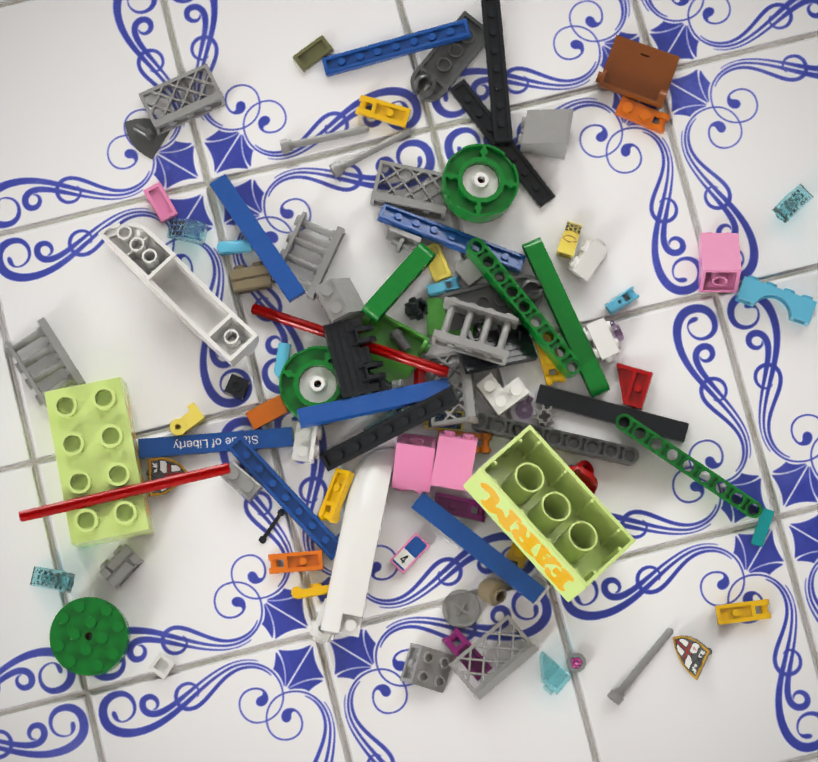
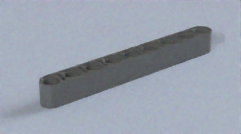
[471,413,639,466]

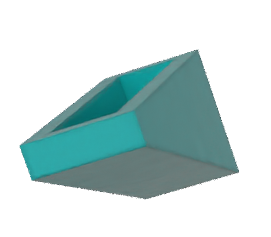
[750,508,775,547]

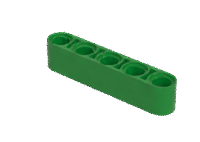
[361,243,436,323]

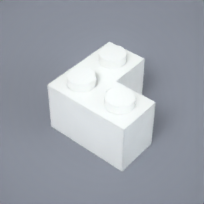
[475,374,530,417]

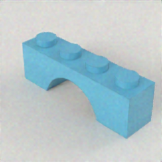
[735,275,817,326]

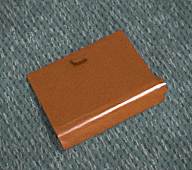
[595,35,680,109]

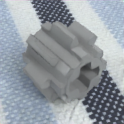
[533,404,556,427]

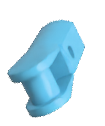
[217,239,252,256]
[426,277,462,298]
[604,286,640,315]
[274,343,292,378]

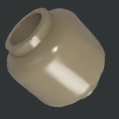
[478,577,507,606]

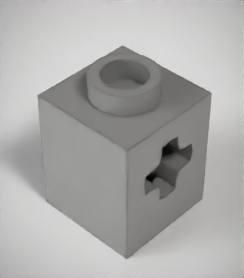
[454,258,483,287]

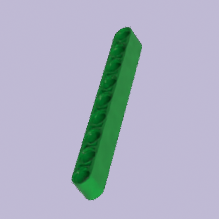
[522,237,610,398]
[465,238,582,379]
[615,414,762,518]

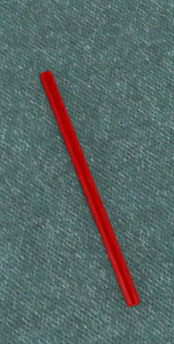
[251,304,449,377]
[18,463,231,522]

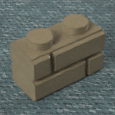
[230,261,273,295]

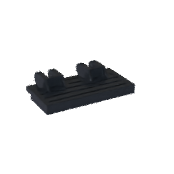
[323,318,387,399]
[457,323,538,375]

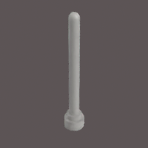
[280,125,370,155]
[329,128,412,178]
[607,628,673,705]

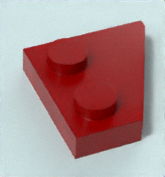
[617,363,653,410]

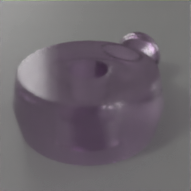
[609,320,624,342]
[515,396,534,419]

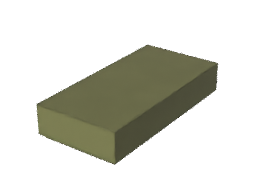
[292,35,334,72]

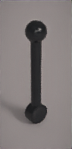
[259,509,285,544]

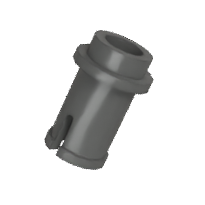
[390,328,412,353]

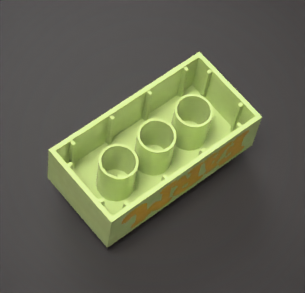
[44,377,154,548]
[463,425,636,602]

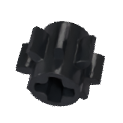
[404,297,428,321]

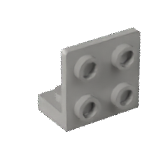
[400,643,454,693]

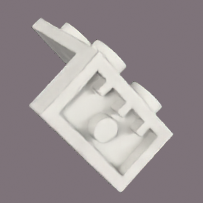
[291,422,323,464]

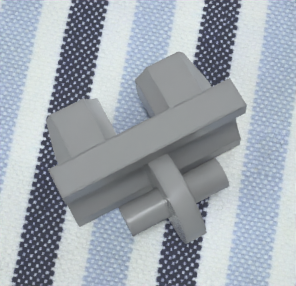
[386,225,422,253]

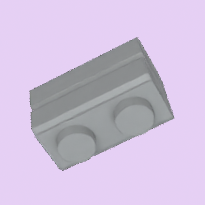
[221,461,263,503]
[99,544,144,589]

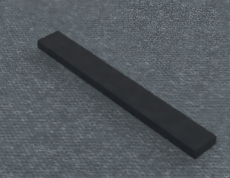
[481,0,513,144]
[449,79,555,208]
[535,384,689,443]
[319,386,461,471]

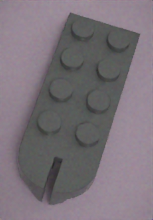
[410,11,485,102]
[441,274,543,332]

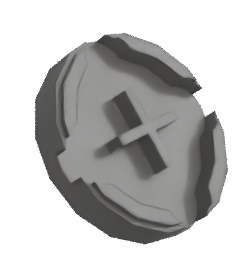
[442,589,481,628]

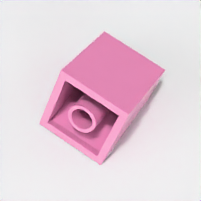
[698,232,741,293]
[430,430,478,491]
[391,433,437,494]

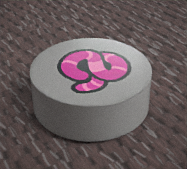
[566,653,586,672]

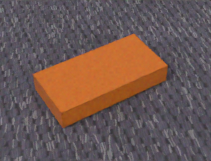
[245,395,288,430]

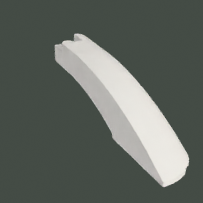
[98,222,259,367]
[320,449,396,638]

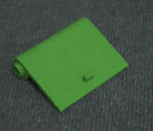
[358,314,432,383]

